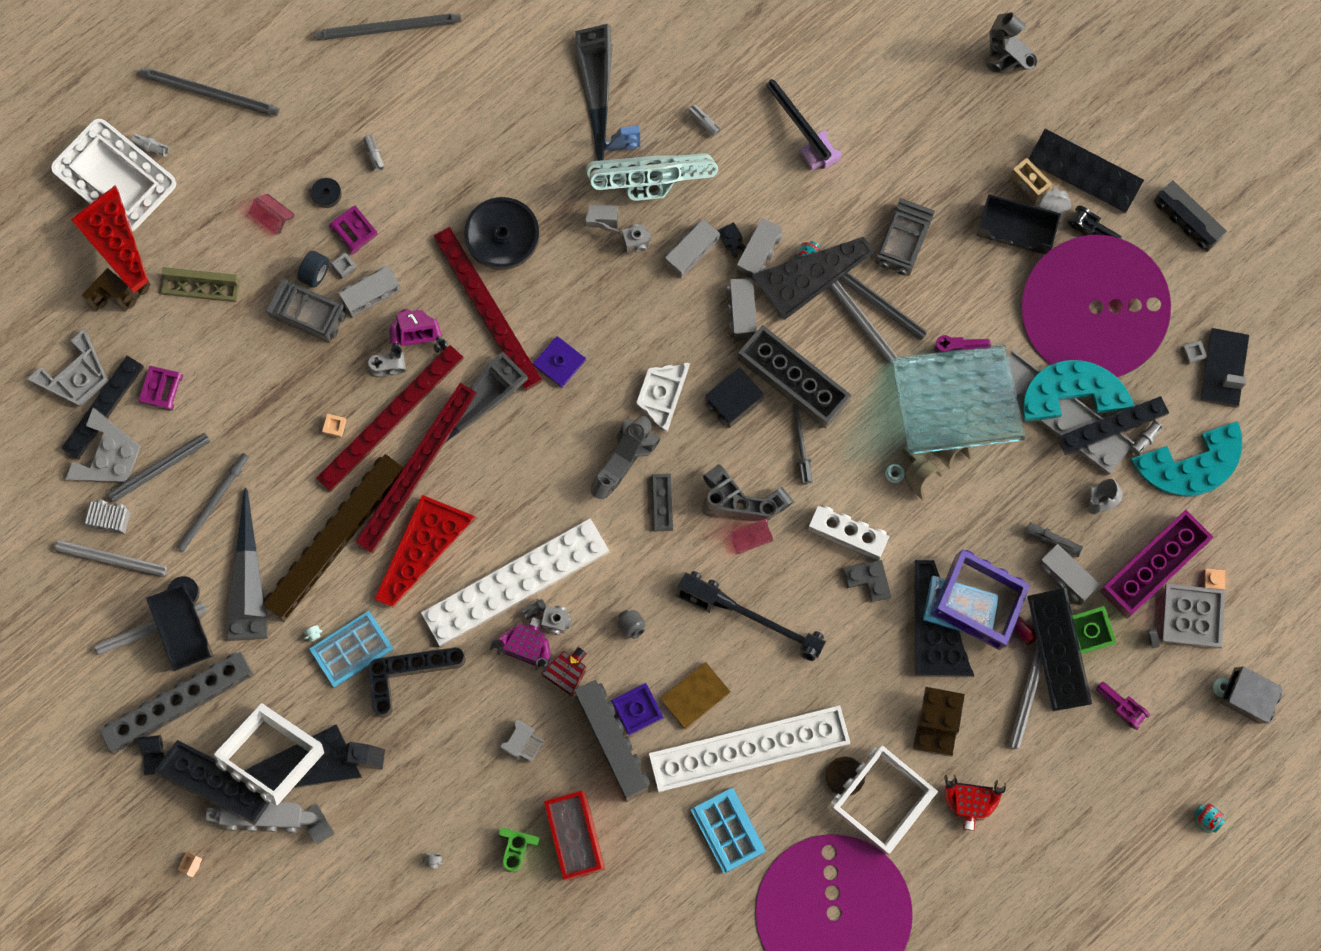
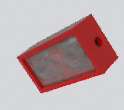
[544,791,606,881]

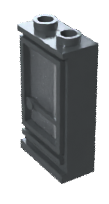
[875,198,935,276]
[266,278,347,343]

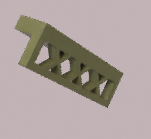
[161,267,240,302]

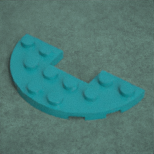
[1022,360,1134,422]
[1131,421,1242,497]

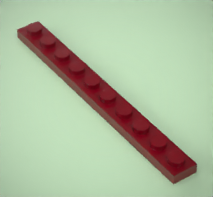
[433,227,542,391]
[316,345,464,492]
[356,383,477,554]

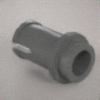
[521,598,546,620]

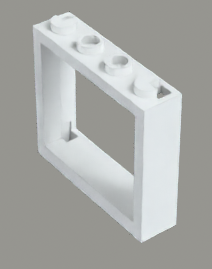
[214,703,324,805]
[830,746,938,854]

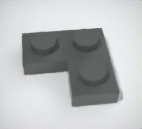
[844,560,891,602]

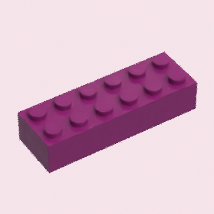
[1100,510,1214,619]

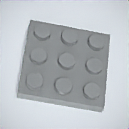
[1162,584,1225,649]

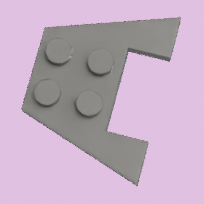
[27,329,109,407]
[66,408,141,482]

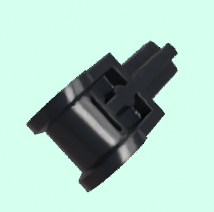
[1068,205,1122,239]

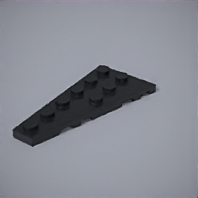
[914,560,975,677]
[244,724,362,789]

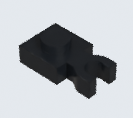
[717,222,746,258]

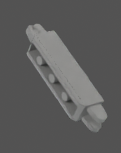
[206,802,319,833]

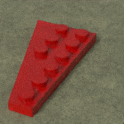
[71,185,149,293]
[375,495,476,608]

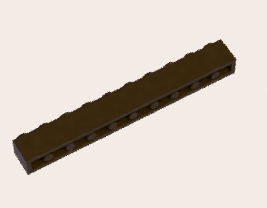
[263,454,404,622]

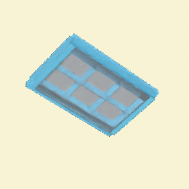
[923,576,998,632]
[310,611,394,688]
[691,788,766,874]

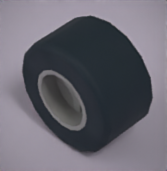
[297,251,329,288]

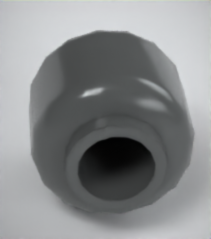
[617,610,646,639]

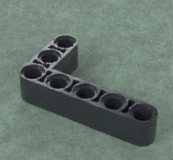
[368,647,466,718]

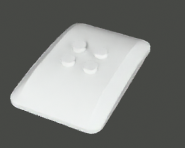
[51,119,176,232]

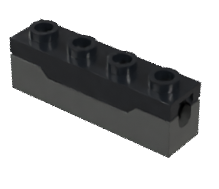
[1154,180,1227,252]

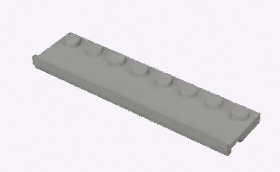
[987,350,1134,475]

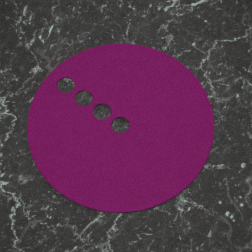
[1022,235,1171,377]
[756,834,913,951]

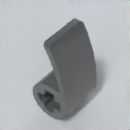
[306,804,335,845]

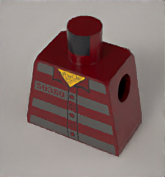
[542,647,587,697]

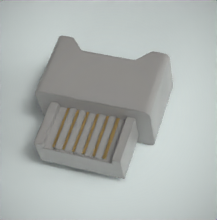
[500,719,544,763]

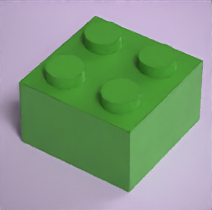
[1073,606,1117,654]

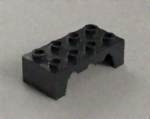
[976,194,1061,255]
[146,583,214,671]

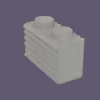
[84,500,131,534]

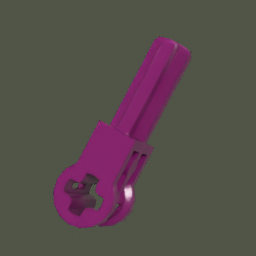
[934,335,991,357]
[1096,681,1150,730]

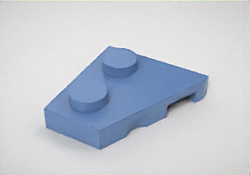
[605,126,640,151]

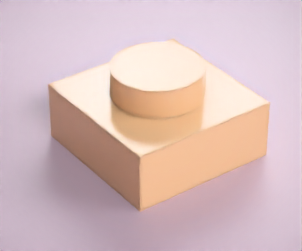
[322,414,347,438]
[1204,569,1225,590]
[177,852,202,877]

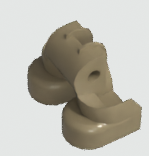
[902,429,972,501]

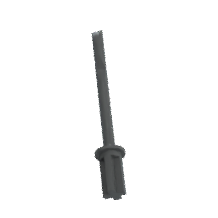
[793,404,813,485]

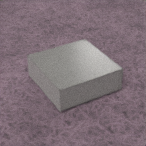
[330,253,357,279]
[1181,340,1207,365]
[1222,374,1247,390]

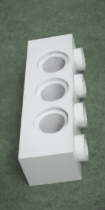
[808,506,890,561]

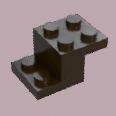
[82,268,151,312]
[913,687,965,757]

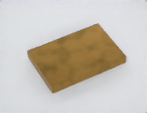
[660,662,731,729]

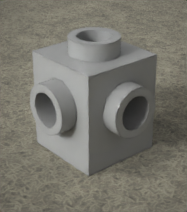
[622,224,651,253]
[541,606,572,635]

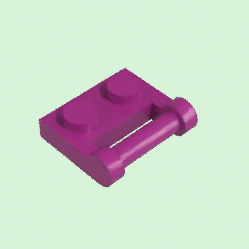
[329,205,378,254]
[139,366,183,411]

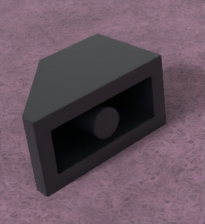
[343,742,385,769]

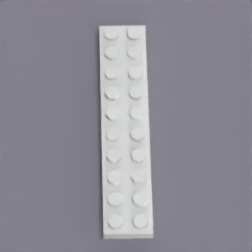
[421,518,610,647]
[649,705,851,793]

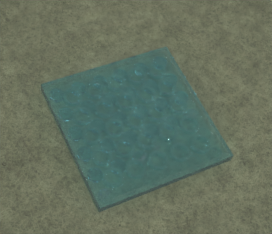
[892,344,1025,454]

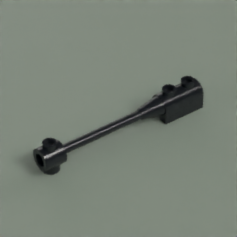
[675,571,826,661]

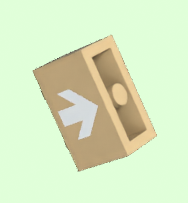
[1010,158,1052,204]

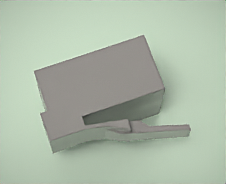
[586,205,619,234]

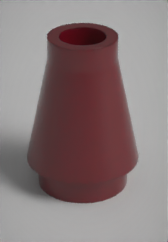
[1014,616,1037,646]

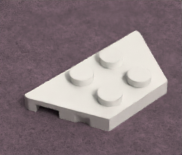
[637,363,690,432]

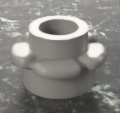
[423,853,443,868]

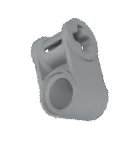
[368,352,406,377]

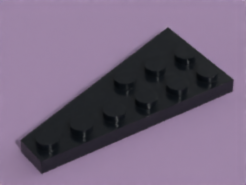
[751,237,875,320]

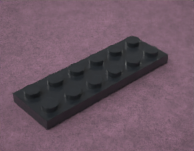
[1029,128,1144,213]
[1027,588,1092,712]
[154,740,275,825]

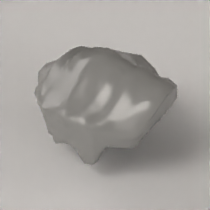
[1037,187,1071,214]
[1088,479,1123,515]

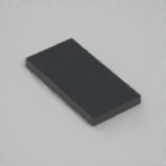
[1200,328,1249,408]

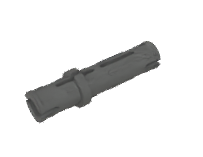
[1025,522,1083,557]

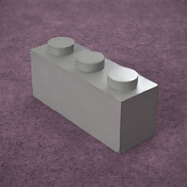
[736,218,783,280]
[665,219,720,279]
[339,266,401,318]
[727,278,757,339]
[1039,544,1100,604]

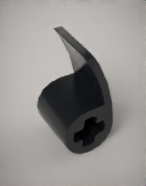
[139,735,164,775]

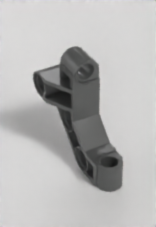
[986,12,1037,73]
[590,416,661,499]
[702,464,794,521]

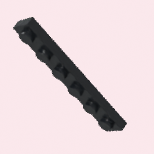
[62,355,144,460]
[1057,396,1169,455]

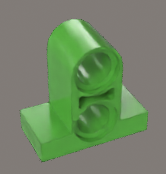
[499,827,541,872]

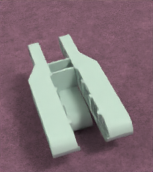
[586,153,718,201]

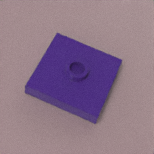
[533,336,586,388]
[611,683,664,736]

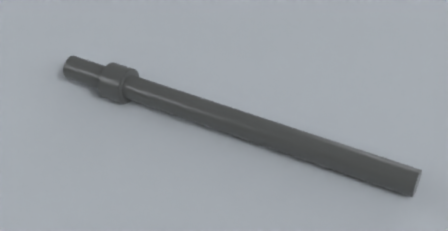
[177,453,249,552]

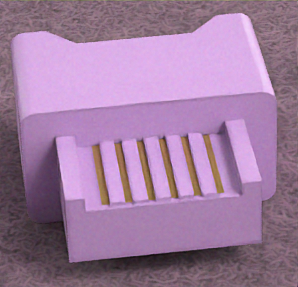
[800,130,841,170]

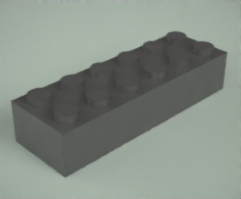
[738,325,851,429]
[574,679,650,802]

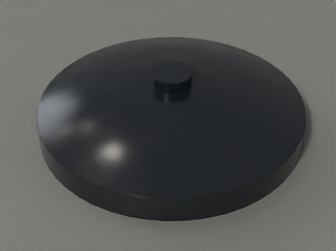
[464,197,540,270]

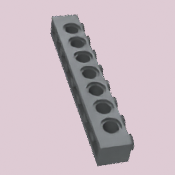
[100,652,254,754]

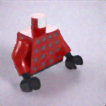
[944,774,1006,831]

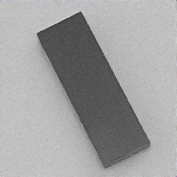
[652,474,673,532]

